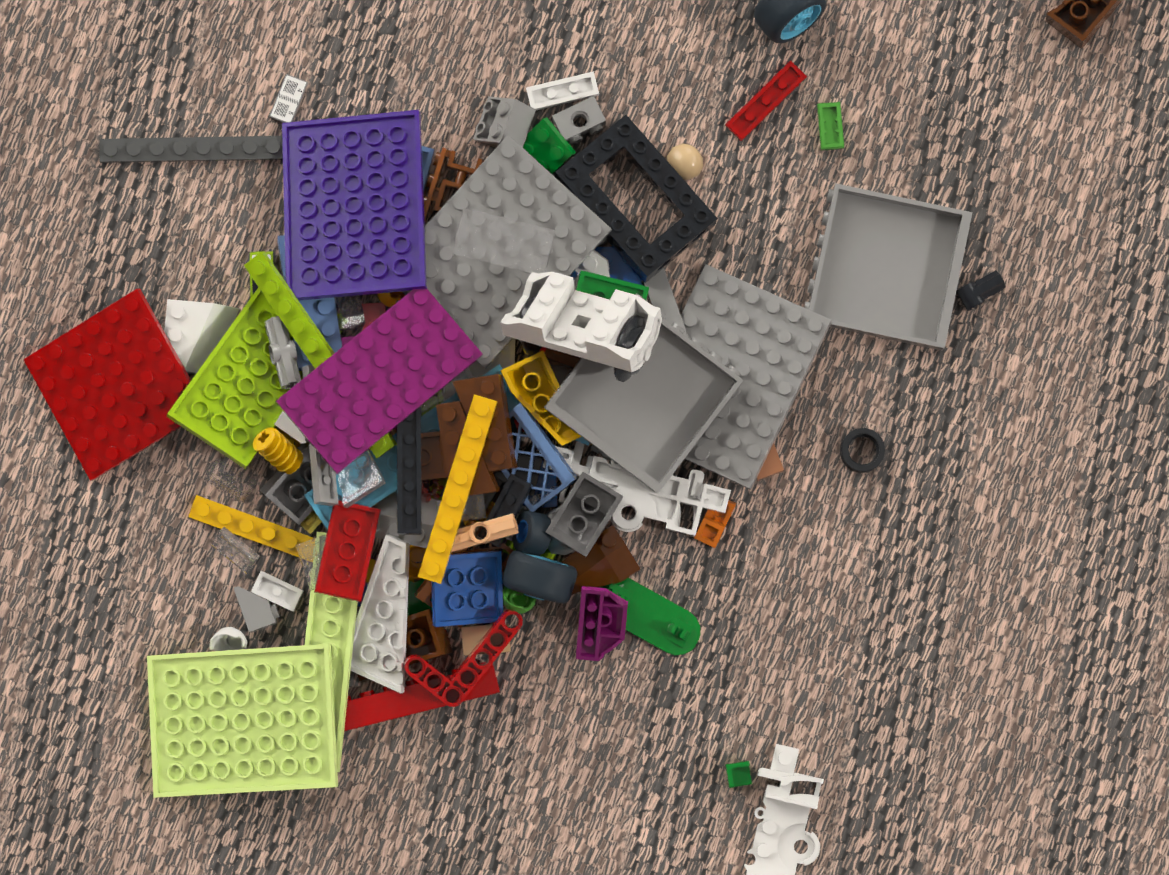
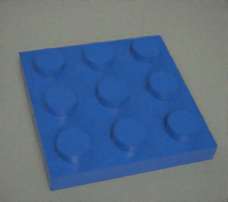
[432,550,503,627]

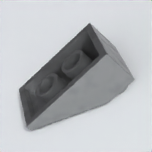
[546,472,623,557]

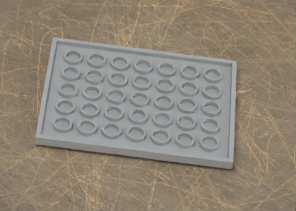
[401,135,612,368]
[681,264,832,490]

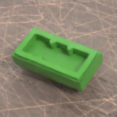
[817,102,844,151]

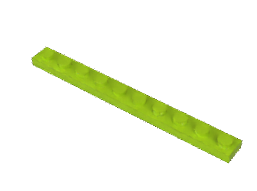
[244,251,397,458]

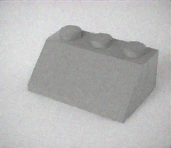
[372,490,441,548]

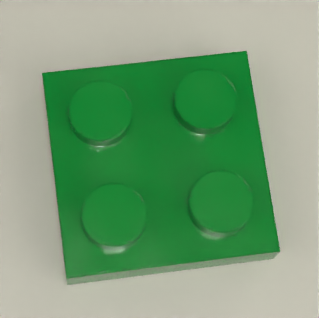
[523,117,576,175]

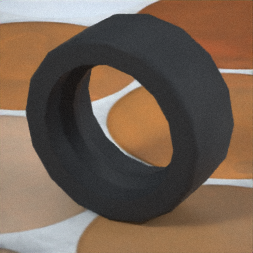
[840,428,885,473]

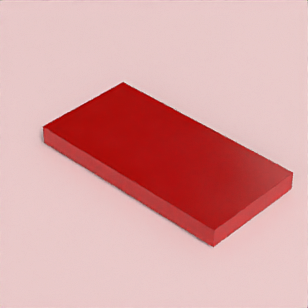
[314,500,381,602]

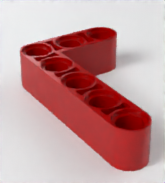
[404,609,523,707]

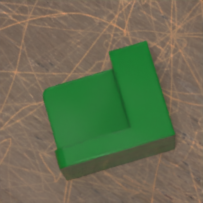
[725,761,752,788]

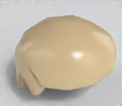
[667,144,703,180]

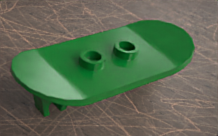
[599,578,701,655]

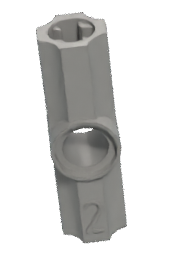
[264,316,301,390]

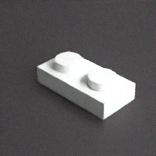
[251,571,304,612]

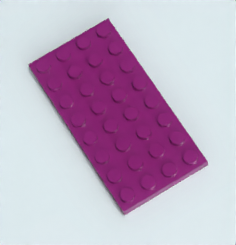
[276,289,483,475]

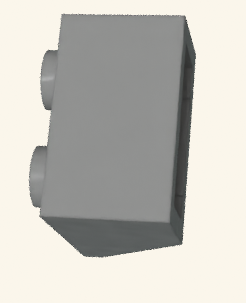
[473,96,536,148]

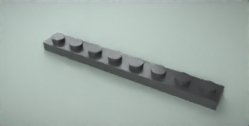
[99,136,283,163]

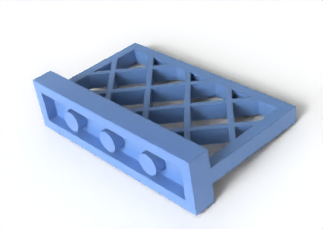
[502,403,578,512]

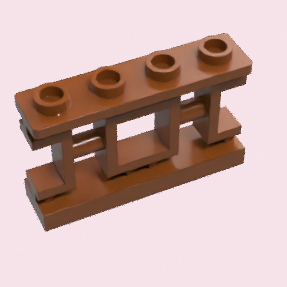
[423,147,484,226]

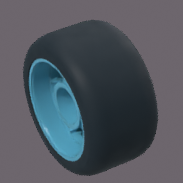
[754,0,826,43]
[503,550,577,603]

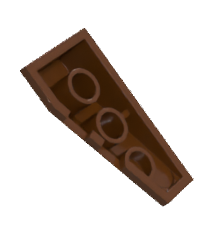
[562,525,641,595]
[357,609,453,681]

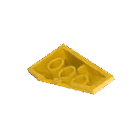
[500,351,582,446]

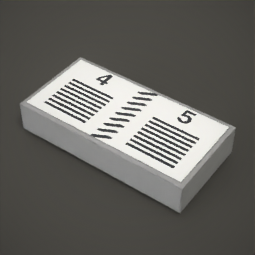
[269,74,308,123]

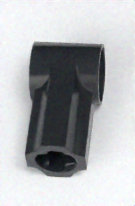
[956,270,1006,311]

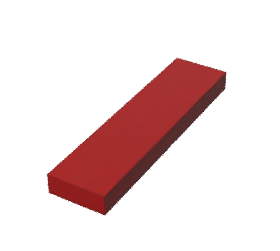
[725,60,807,141]

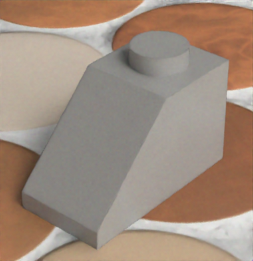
[234,586,280,633]

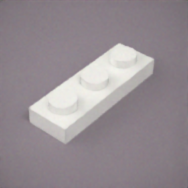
[526,71,599,110]

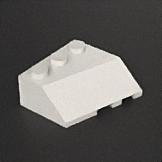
[164,299,240,374]

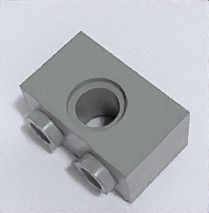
[552,96,606,145]

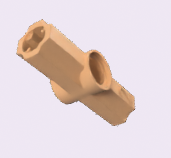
[451,513,519,552]

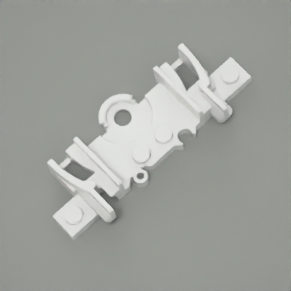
[543,442,731,537]
[744,744,824,875]

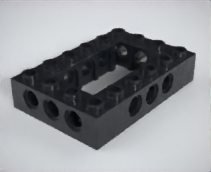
[555,115,718,283]

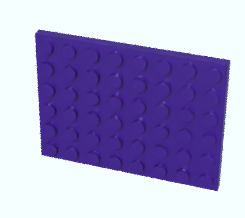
[282,110,427,301]

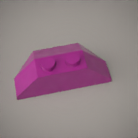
[576,586,628,661]

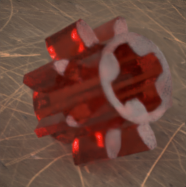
[421,480,444,503]

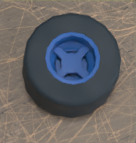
[512,511,552,556]

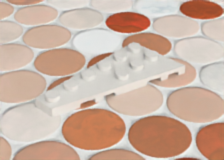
[351,534,410,693]

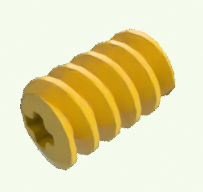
[253,428,304,474]

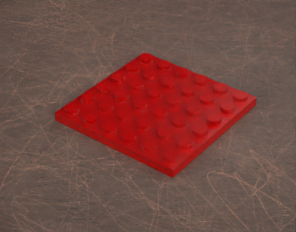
[23,288,191,481]

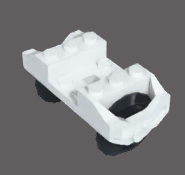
[500,272,662,382]

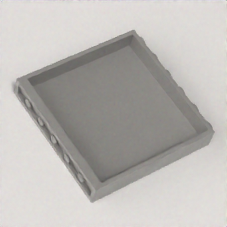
[804,183,973,351]
[544,294,743,493]

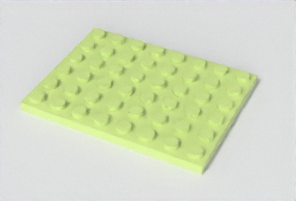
[147,644,338,798]

